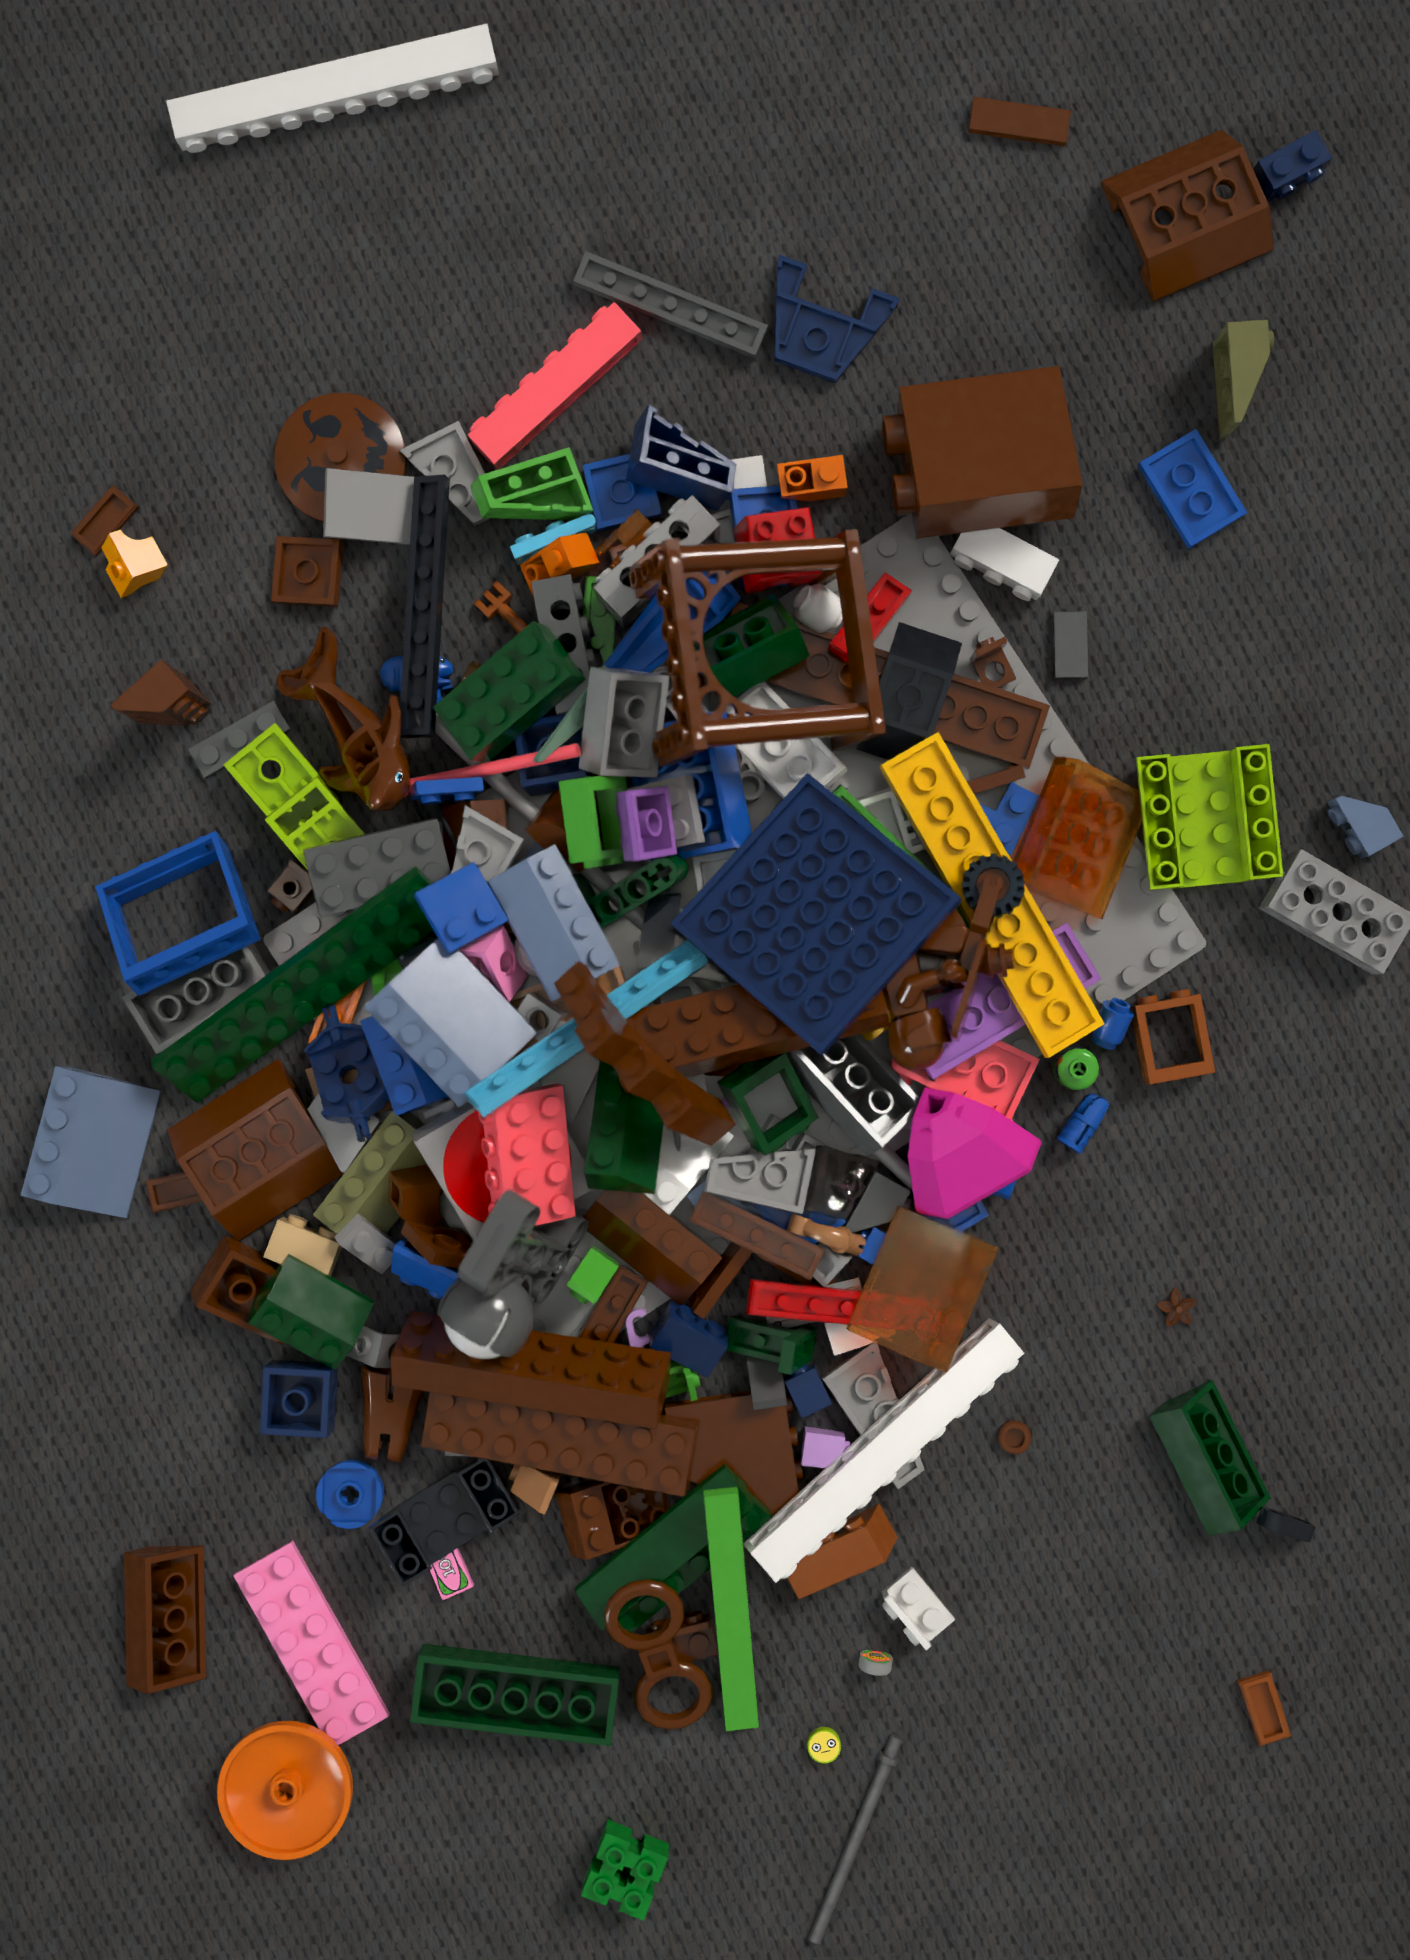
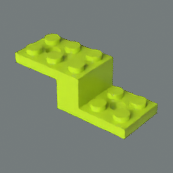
[223,722,365,869]

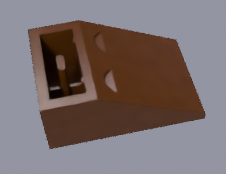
[555,1479,670,1560]

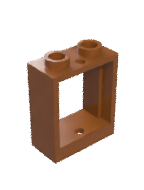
[1130,989,1215,1085]

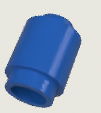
[1091,998,1134,1050]

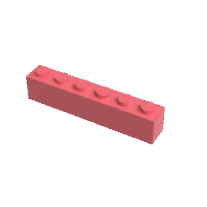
[468,302,642,470]

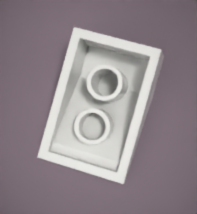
[644,1124,734,1215]

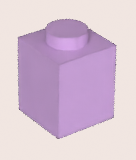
[800,1426,850,1468]

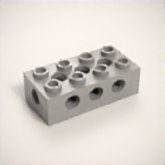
[594,495,720,629]
[1259,849,1410,975]

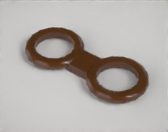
[604,1579,713,1730]

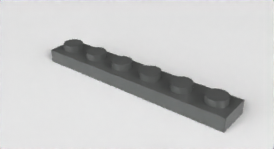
[573,251,768,359]

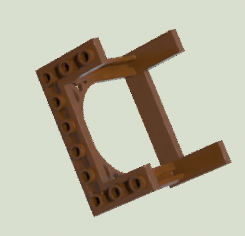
[629,529,886,767]

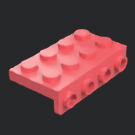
[889,1040,1040,1121]
[478,1083,576,1226]

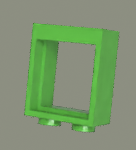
[559,776,627,868]

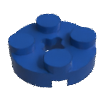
[316,1459,384,1529]

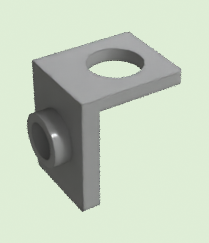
[347,1326,400,1368]

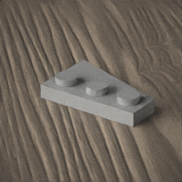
[400,421,490,526]
[451,805,525,882]
[704,1148,816,1215]

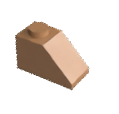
[508,1464,561,1515]

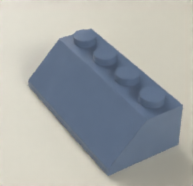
[487,845,620,1002]

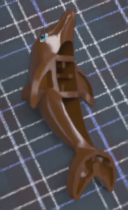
[277,626,411,811]

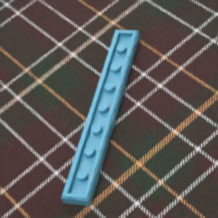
[464,940,708,1118]

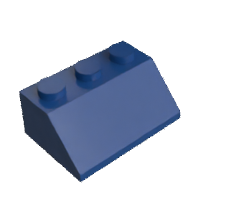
[360,1016,449,1116]
[391,1237,458,1299]

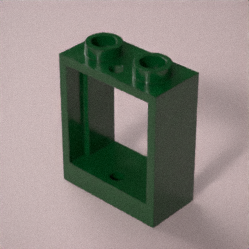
[717,1053,819,1155]

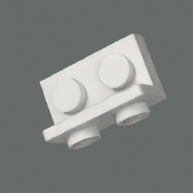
[881,1566,955,1650]

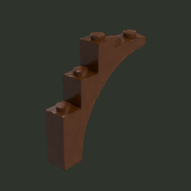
[554,961,736,1146]

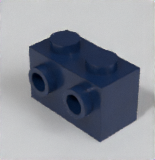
[1253,129,1332,202]
[649,1301,728,1378]

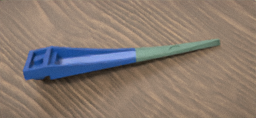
[533,573,741,763]

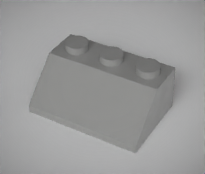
[579,667,669,777]

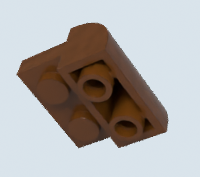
[525,787,603,872]

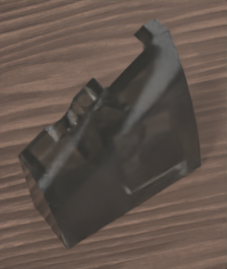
[804,1145,880,1219]

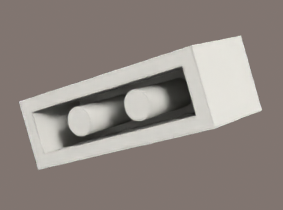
[950,528,1059,601]

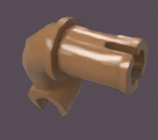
[786,1213,866,1256]

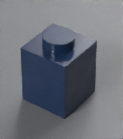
[784,1363,832,1418]

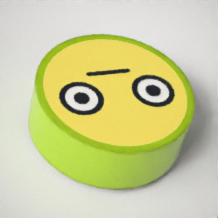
[807,1727,841,1763]

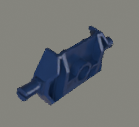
[304,1005,389,1142]

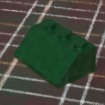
[693,594,810,698]
[248,1253,374,1370]

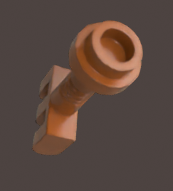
[473,580,529,633]

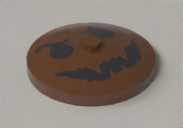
[274,393,407,523]

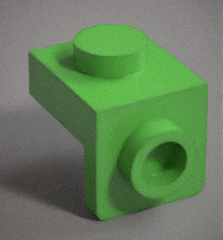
[665,1360,701,1402]

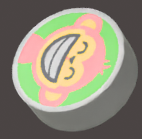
[859,1650,893,1676]

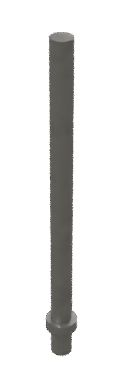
[808,1733,903,1944]

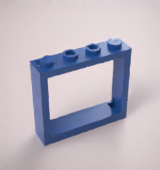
[95,831,261,996]

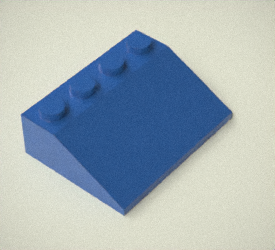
[632,711,752,862]

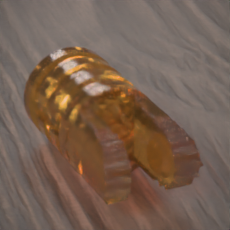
[594,508,653,569]

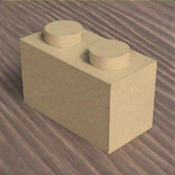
[263,1214,342,1277]

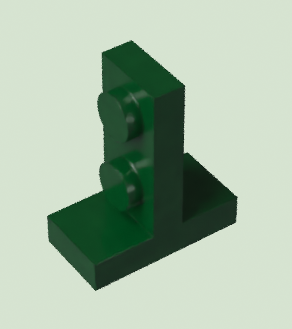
[726,1316,817,1375]

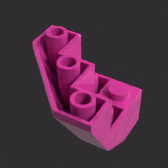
[908,1088,1042,1219]

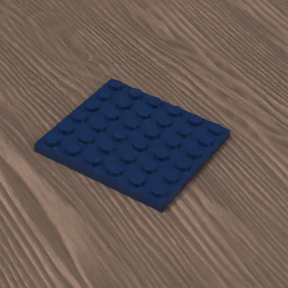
[670,773,962,1056]

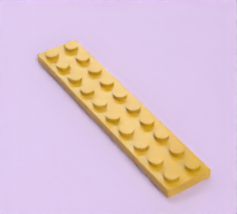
[878,732,1105,1058]

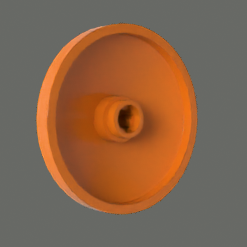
[217,1721,353,1860]

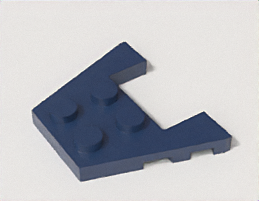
[774,255,900,384]

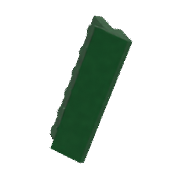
[575,1464,772,1633]

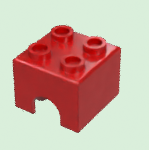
[733,507,822,594]

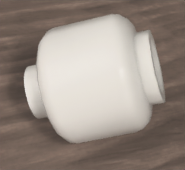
[793,584,843,633]

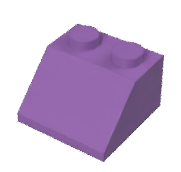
[616,786,677,861]

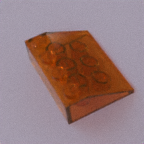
[1013,756,1142,919]
[846,1205,999,1372]

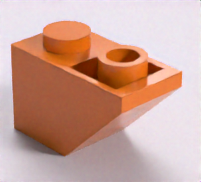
[777,455,848,501]
[520,532,600,595]

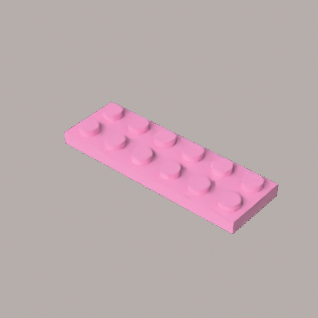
[233,1540,390,1745]

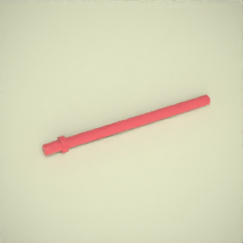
[404,743,581,797]

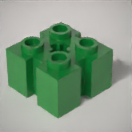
[581,1819,669,1921]

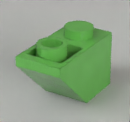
[566,1245,620,1304]

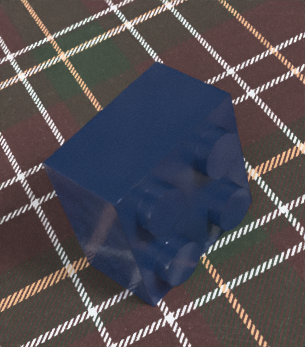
[515,713,593,796]
[260,1360,338,1438]

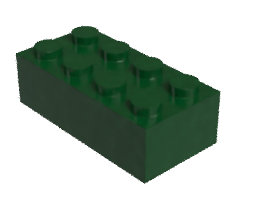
[433,621,586,763]

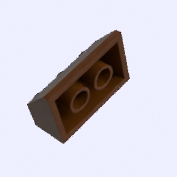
[111,659,211,726]

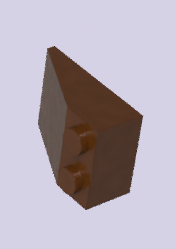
[190,1235,284,1345]

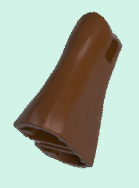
[361,1365,423,1463]

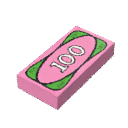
[430,1548,474,1600]

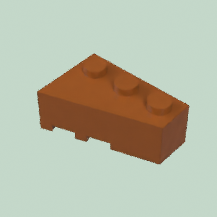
[787,1503,898,1599]

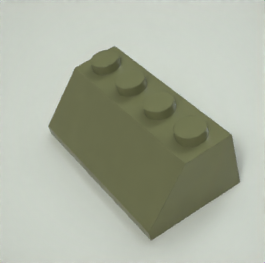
[313,1110,428,1234]

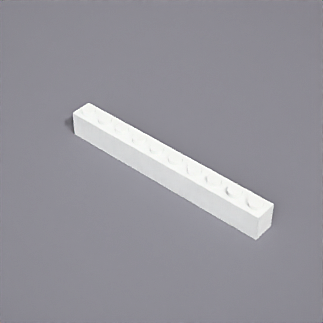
[166,24,499,153]
[743,1318,1024,1583]

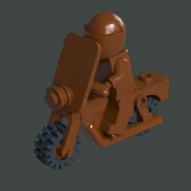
[887,854,1025,1070]

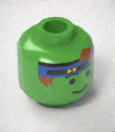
[1053,1047,1099,1090]

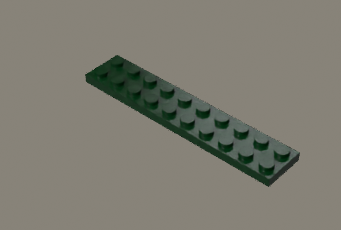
[151,866,434,1103]

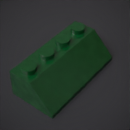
[584,1060,664,1194]
[1150,1380,1271,1536]

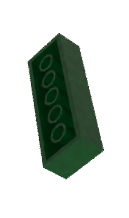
[410,1644,620,1746]

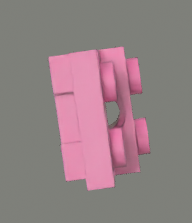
[459,926,528,1003]

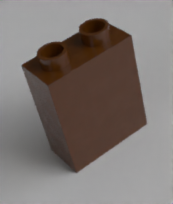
[882,366,1083,539]

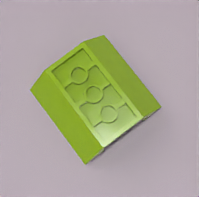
[1136,744,1283,890]

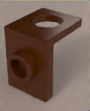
[969,637,1016,688]

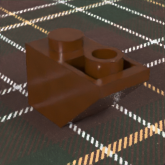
[388,1165,443,1225]

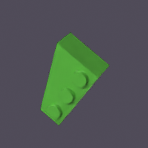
[470,447,593,520]

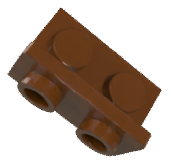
[645,1611,718,1662]

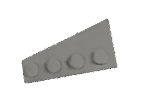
[821,1341,925,1489]

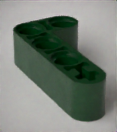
[572,854,688,930]

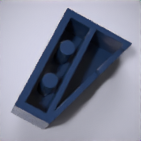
[626,404,737,511]

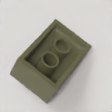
[1213,320,1274,440]

